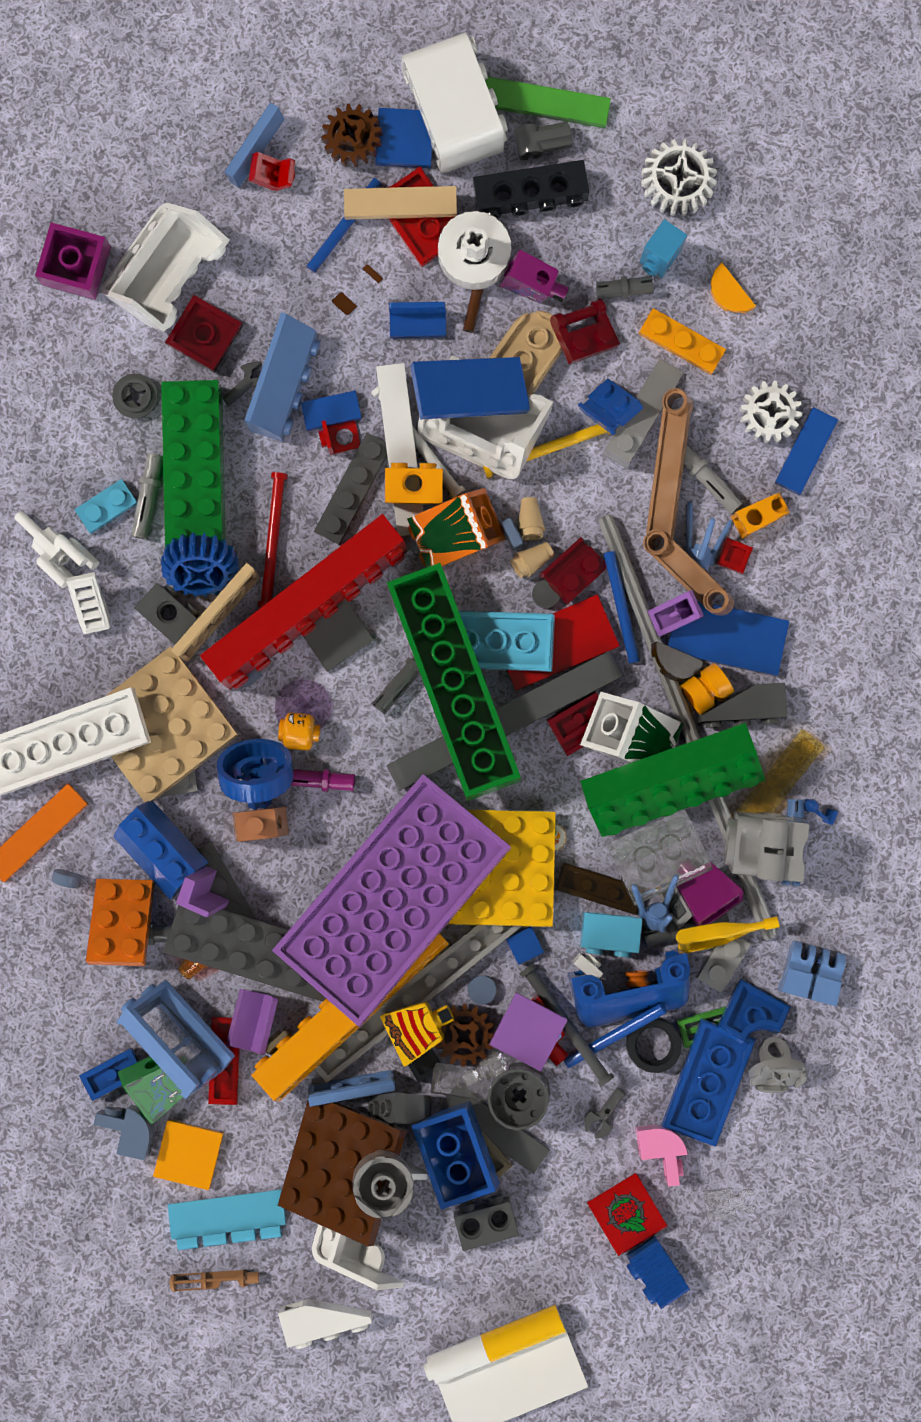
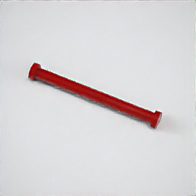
[257,472,288,608]

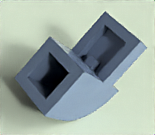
[93,1104,154,1161]

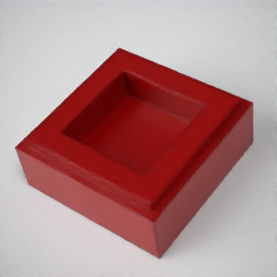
[716,537,753,575]

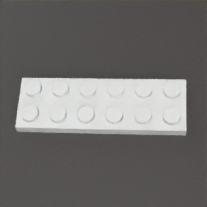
[0,687,151,796]

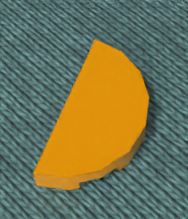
[710,262,756,313]

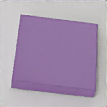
[489,992,568,1072]

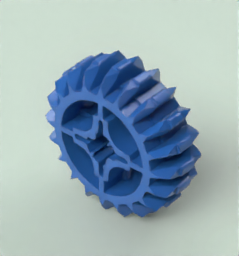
[161,532,239,598]

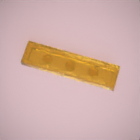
[732,729,825,818]

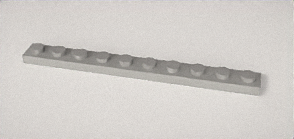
[316,925,522,1083]

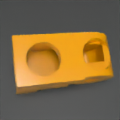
[731,493,790,539]

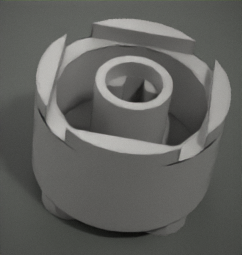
[353,1150,414,1218]

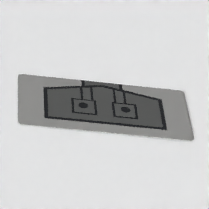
[656,875,692,929]

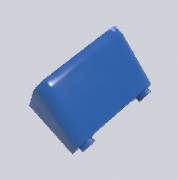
[568,949,690,1027]

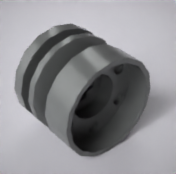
[487,1062,551,1131]

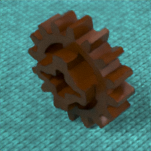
[321,104,383,167]
[435,1003,494,1067]

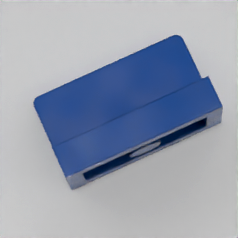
[389,302,446,339]

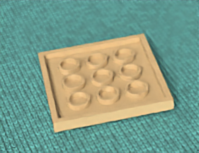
[106,646,239,802]

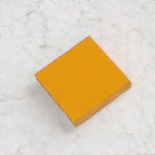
[153,1119,224,1190]

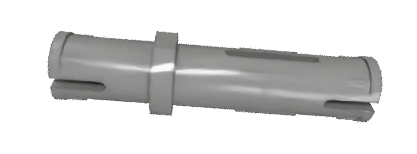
[684,443,744,515]
[131,453,163,540]

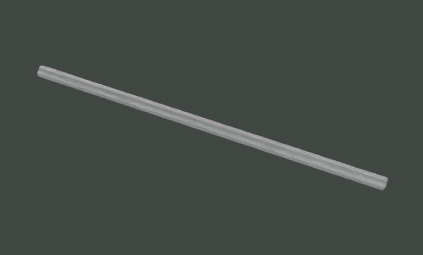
[599,515,777,940]

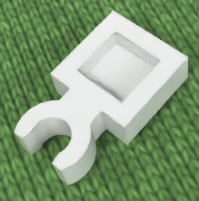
[572,953,603,979]

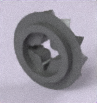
[112,374,158,419]

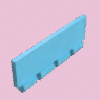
[168,1189,286,1250]

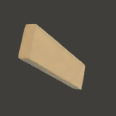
[344,186,457,220]

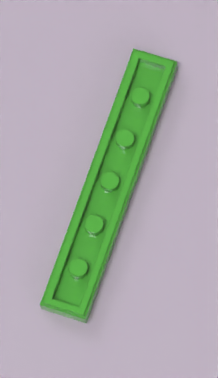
[485,77,611,128]

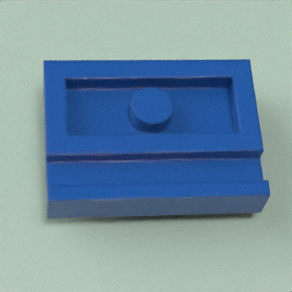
[578,379,643,435]

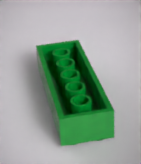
[161,380,226,548]
[580,723,766,837]

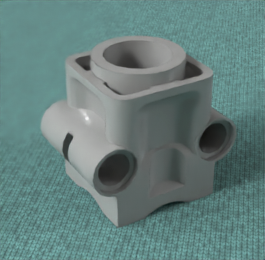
[724,811,810,882]

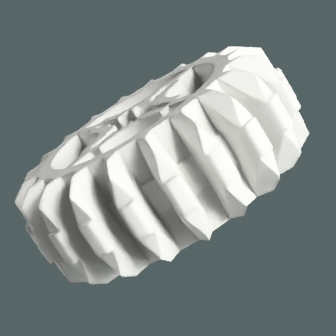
[641,139,717,216]

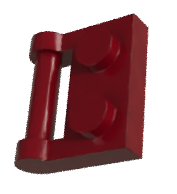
[550,299,620,365]

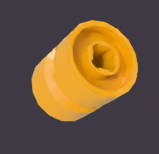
[680,663,734,715]

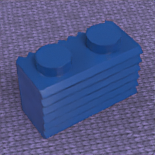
[626,1236,690,1309]

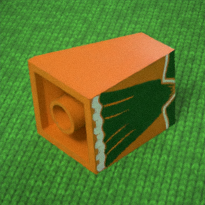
[407,488,506,567]

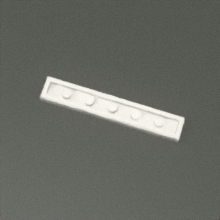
[376,363,423,536]

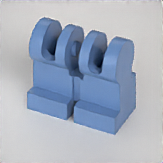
[777,940,846,1007]

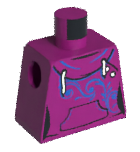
[499,250,569,304]

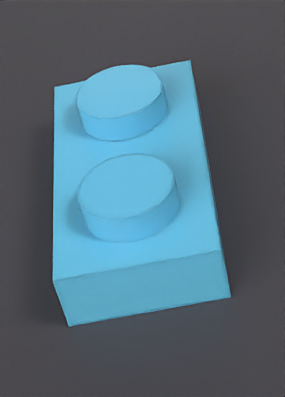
[74,479,137,534]

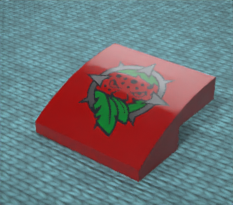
[587,1173,668,1256]

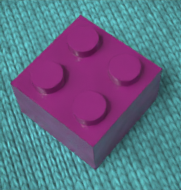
[35,222,111,300]

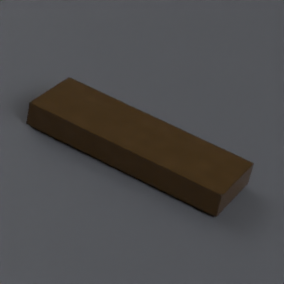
[555,862,645,915]

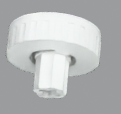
[438,211,511,290]

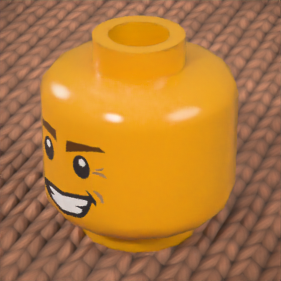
[278,712,321,751]

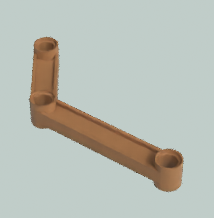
[643,388,734,616]

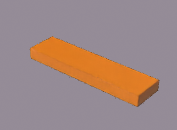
[0,783,89,883]

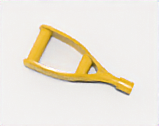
[676,916,780,953]

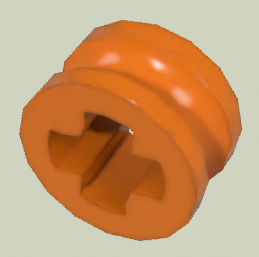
[624,970,651,987]

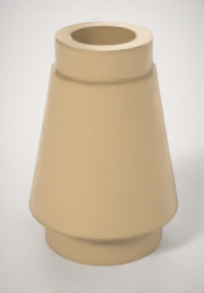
[518,497,546,541]
[510,542,554,578]

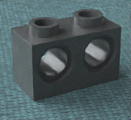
[454,1194,519,1251]

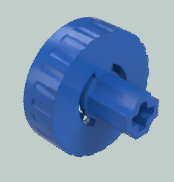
[217,739,294,810]

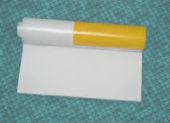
[423,1304,588,1422]

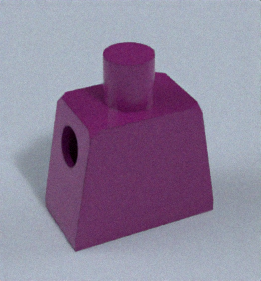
[676,858,743,926]

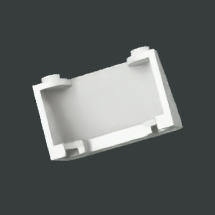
[418,356,553,479]

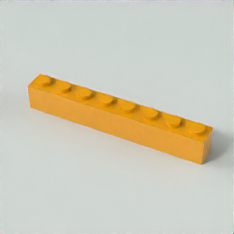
[251,933,449,1102]

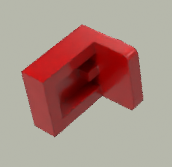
[249,152,295,191]

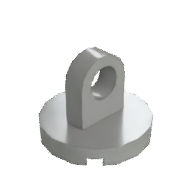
[749,1037,808,1093]

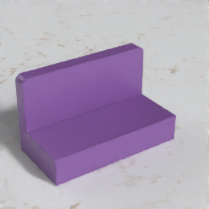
[176,867,229,917]
[226,988,278,1055]

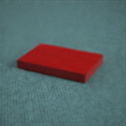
[388,167,455,268]

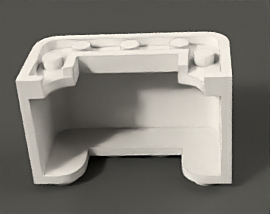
[401,33,508,174]

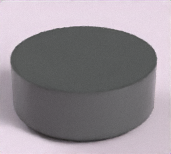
[532,580,560,609]

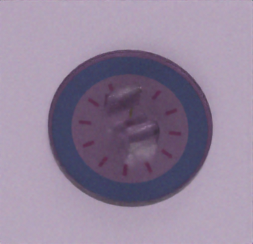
[275,680,332,729]

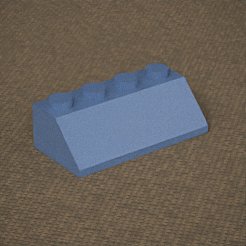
[245,312,321,442]

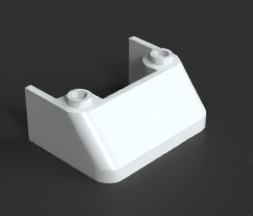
[312,1162,430,1290]

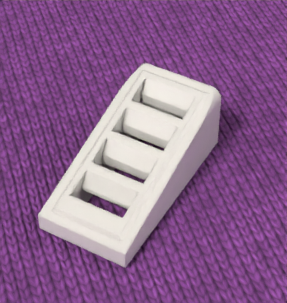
[66,572,111,634]

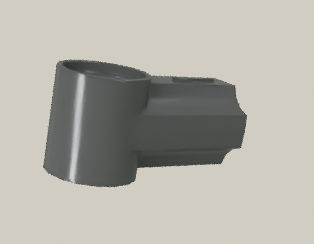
[514,121,572,160]

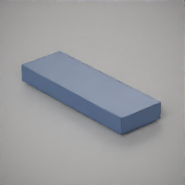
[225,103,284,188]
[308,1070,395,1107]

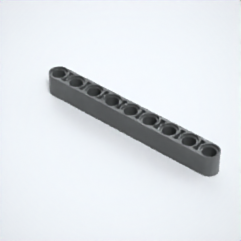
[386,651,624,791]

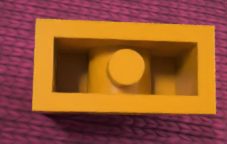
[385,463,443,504]

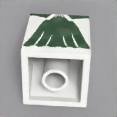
[580,692,684,764]

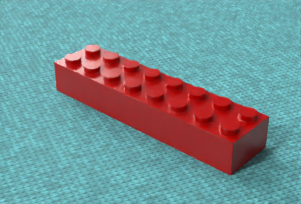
[199,513,408,690]

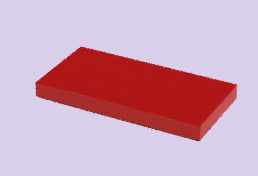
[507,594,620,691]

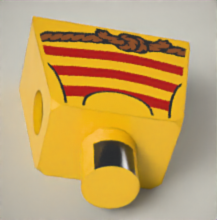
[380,1001,454,1067]

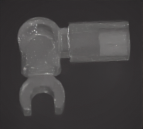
[462,1049,511,1086]

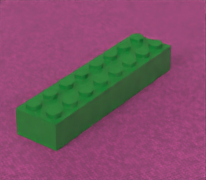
[386,563,522,801]

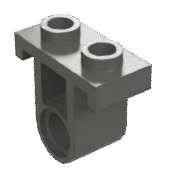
[368,1093,431,1126]

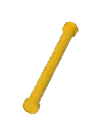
[483,424,610,479]

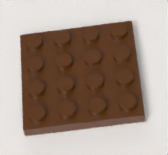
[277,1101,407,1246]

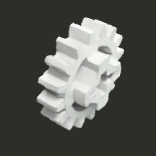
[739,380,802,443]

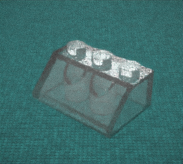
[606,809,713,906]

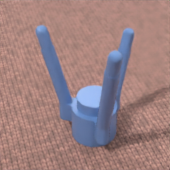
[685,502,733,571]
[631,875,679,933]

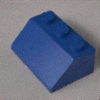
[113,801,209,900]
[411,1101,500,1210]

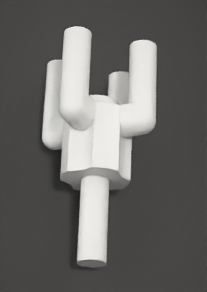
[15,511,100,588]

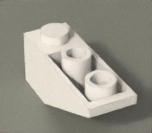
[278,1299,373,1349]

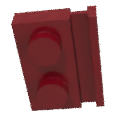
[539,537,607,605]
[546,691,599,756]

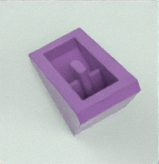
[647,590,704,637]

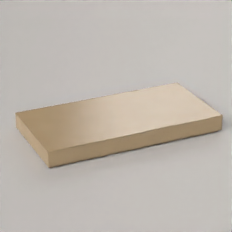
[171,563,260,661]

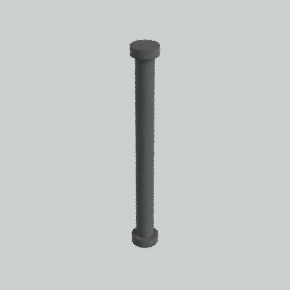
[519,964,614,1087]

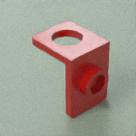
[318,420,361,455]

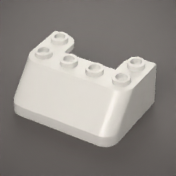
[102,203,230,332]

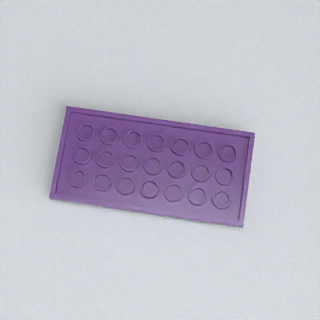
[272,774,511,1027]

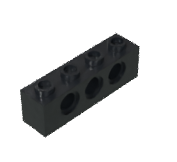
[473,160,590,219]

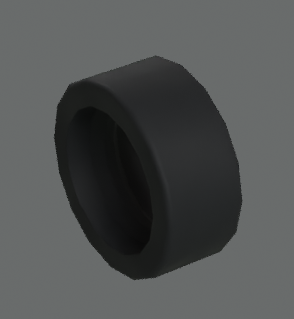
[626,1017,682,1073]

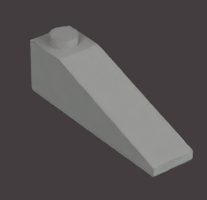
[603,359,684,469]

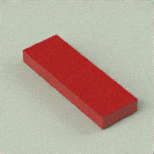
[208,1017,240,1105]

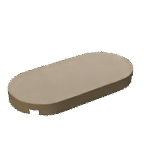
[489,311,563,396]

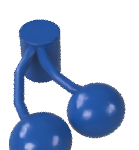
[804,799,838,826]

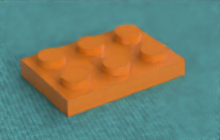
[86,879,155,966]

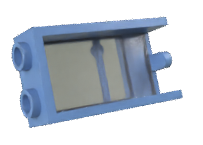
[117,980,235,1099]

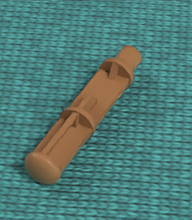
[169,1269,259,1292]

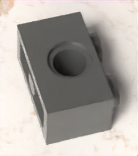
[134,583,200,645]

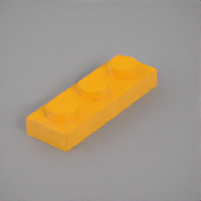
[638,308,726,375]

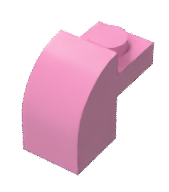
[636,1125,688,1187]

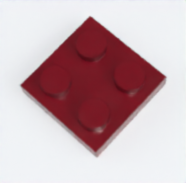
[165,295,243,373]

